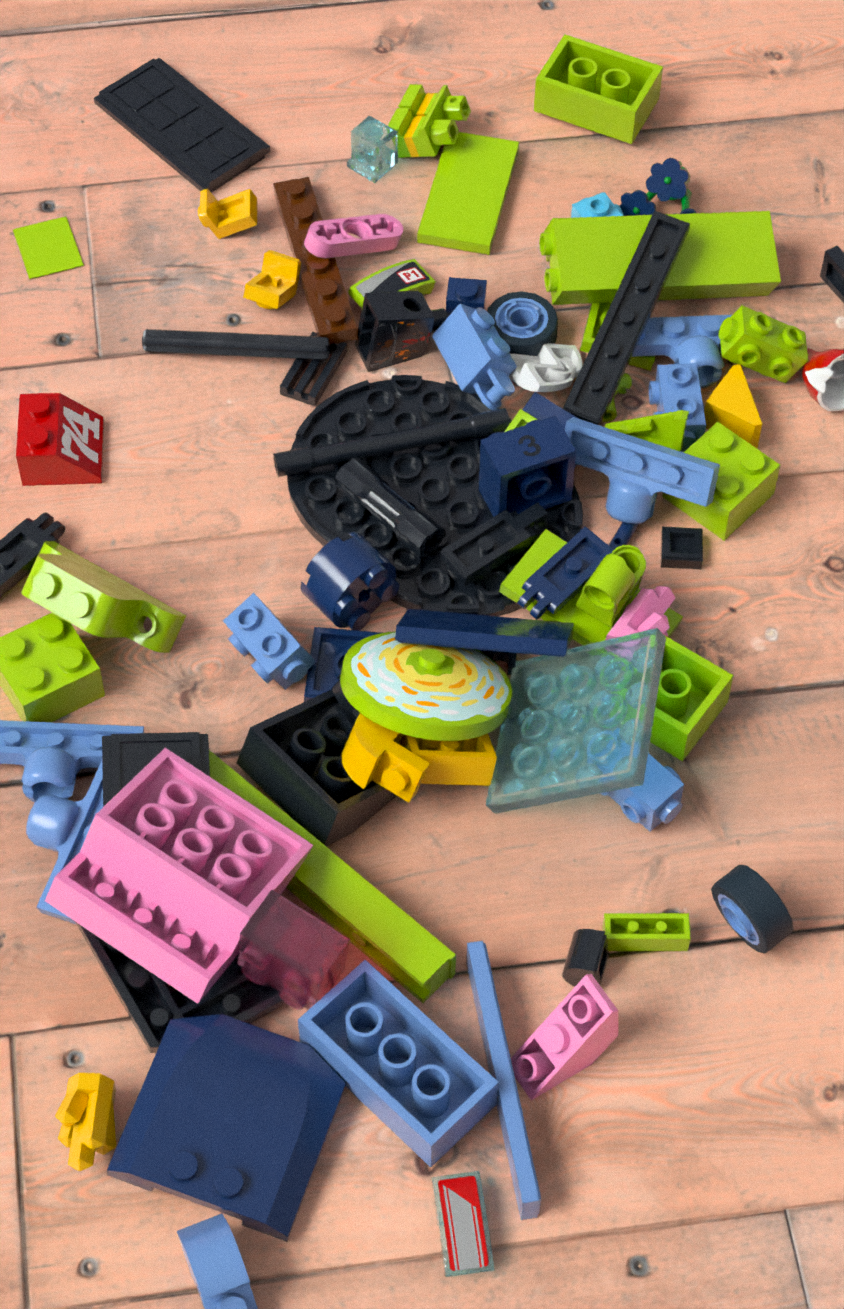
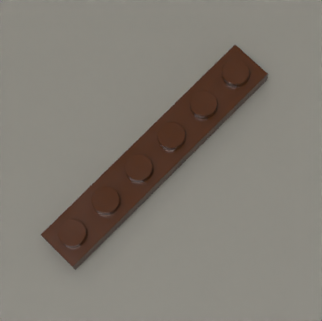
[273,177,358,344]

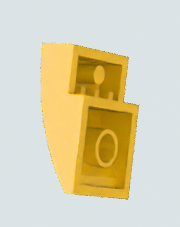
[399,734,497,786]

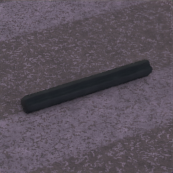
[142,329,330,360]

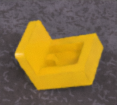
[197,188,257,239]
[243,250,301,309]

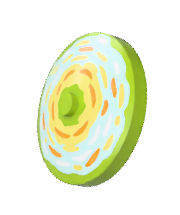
[340,631,512,741]

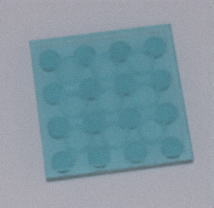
[486,628,666,814]

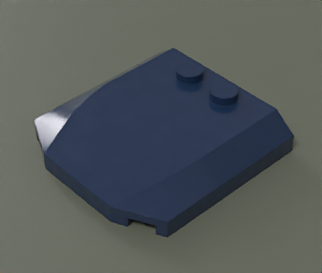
[107,1014,346,1242]

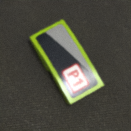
[348,259,436,309]

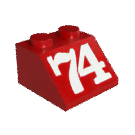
[16,393,104,486]

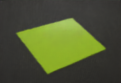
[12,216,84,279]

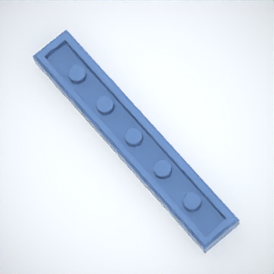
[466,941,541,1220]

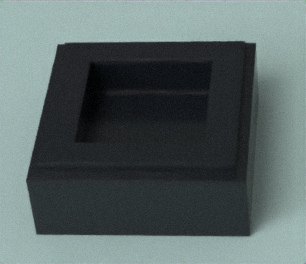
[661,526,703,570]

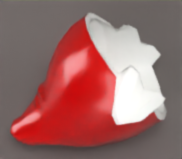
[802,348,844,411]

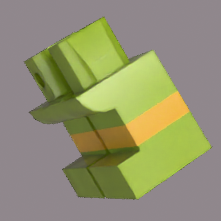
[386,84,471,158]

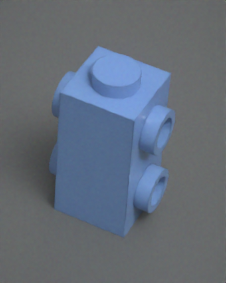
[649,363,706,452]
[223,593,316,690]
[588,729,684,832]

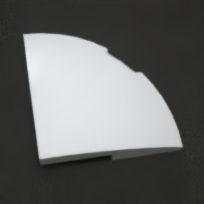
[508,343,582,392]

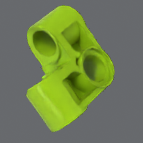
[576,545,646,628]

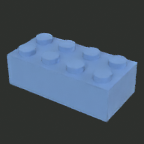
[298,960,499,1167]

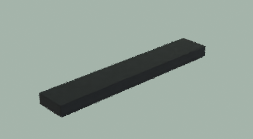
[563,210,690,426]

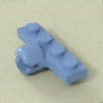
[632,315,732,388]
[565,417,720,524]
[0,720,144,803]
[26,761,103,925]

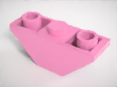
[511,974,618,1100]

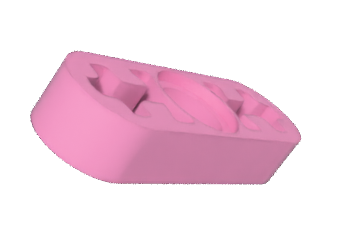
[304,214,404,258]

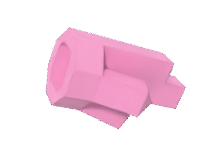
[605,586,676,665]

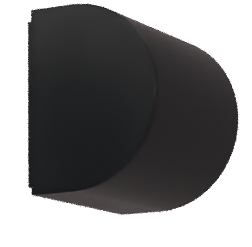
[562,929,609,987]

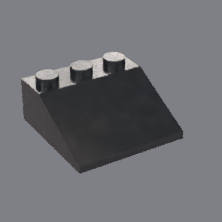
[237,689,397,847]

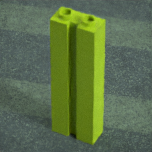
[539,211,781,305]

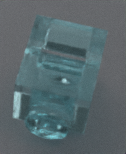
[347,115,398,183]

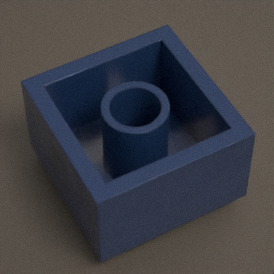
[479,415,576,517]

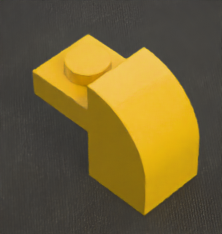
[342,713,430,803]

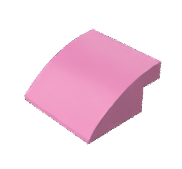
[45,748,313,1004]

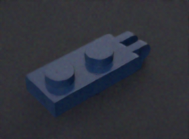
[517,526,614,620]

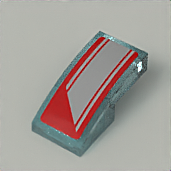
[431,1171,495,1277]

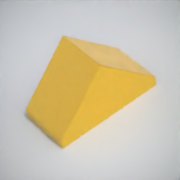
[704,364,762,449]

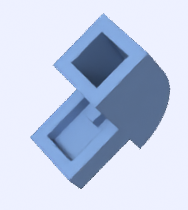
[177,1213,258,1309]

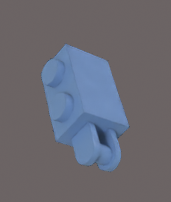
[432,304,517,410]

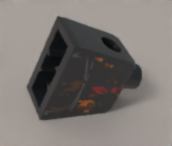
[355,291,448,372]

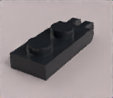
[0,512,65,598]

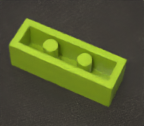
[602,913,691,951]

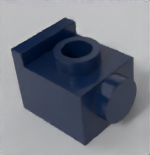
[446,277,487,316]

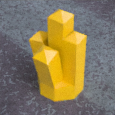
[55,1073,116,1171]

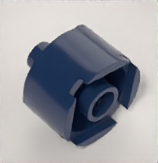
[300,532,400,631]

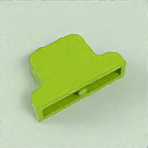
[21,541,186,653]

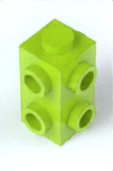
[719,305,808,383]

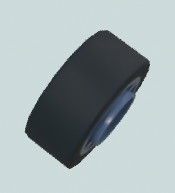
[487,291,558,356]
[711,864,794,954]

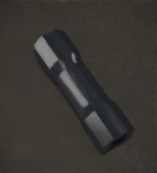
[335,458,444,557]

